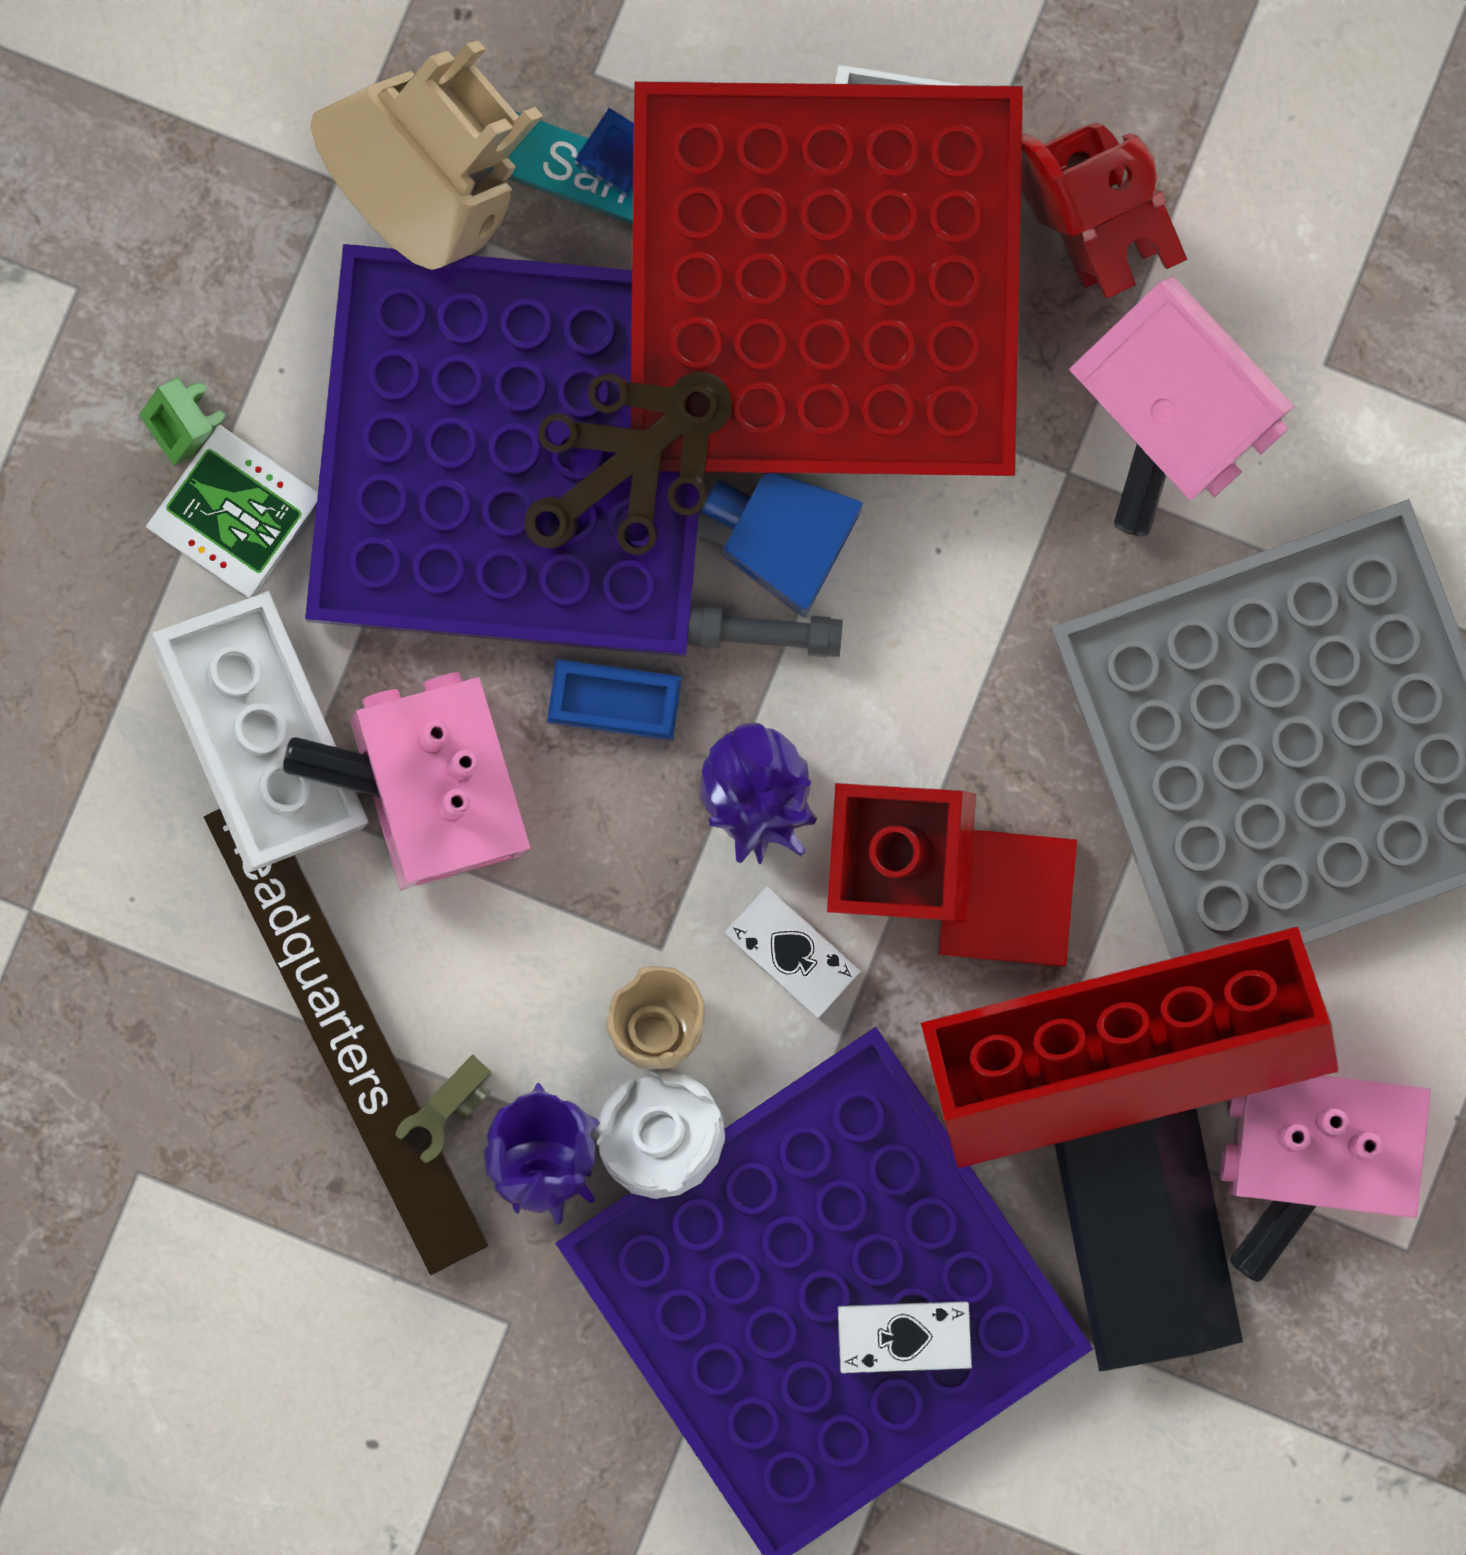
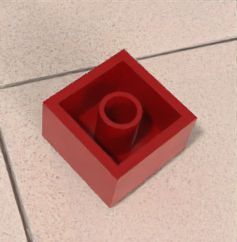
[827,783,976,922]

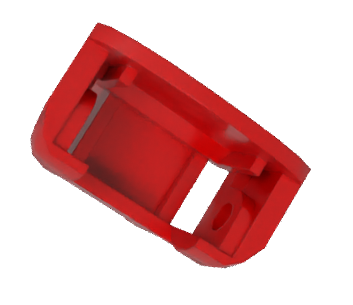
[1021,123,1188,299]

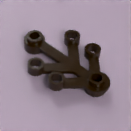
[524,371,732,555]

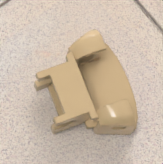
[310,40,543,270]

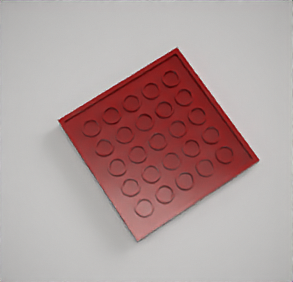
[631,81,1023,476]

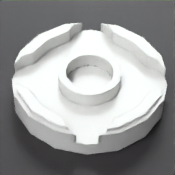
[596,1070,725,1199]

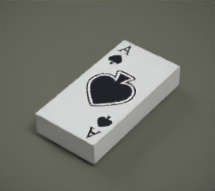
[723,885,861,1019]
[838,1301,971,1373]

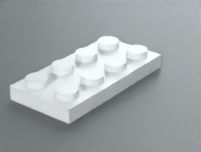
[148,591,369,873]

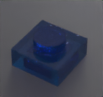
[575,108,634,199]

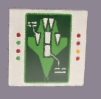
[146,424,318,598]

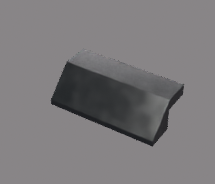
[1055,1108,1243,1371]

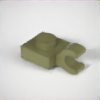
[395,1054,491,1163]

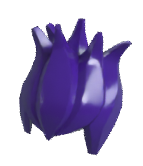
[701,723,818,864]
[483,1083,600,1225]

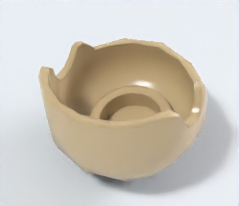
[607,966,705,1069]

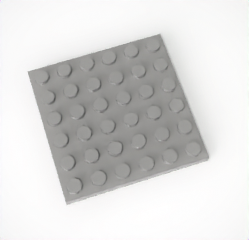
[1049,499,1466,959]

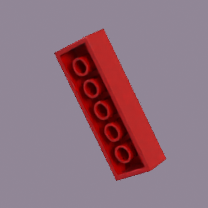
[921,926,1339,1168]

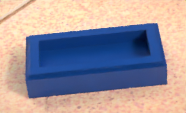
[547,659,682,741]

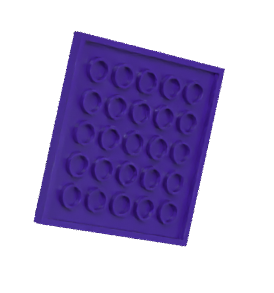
[305,244,700,657]
[555,1026,1093,1555]

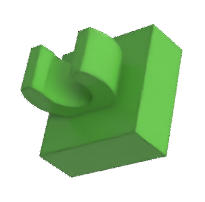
[139,377,226,466]

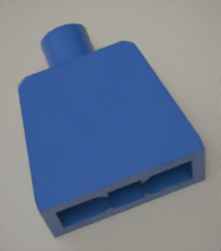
[702,473,863,618]

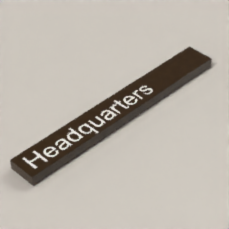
[203,809,489,1276]

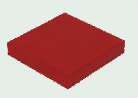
[938,830,1077,967]

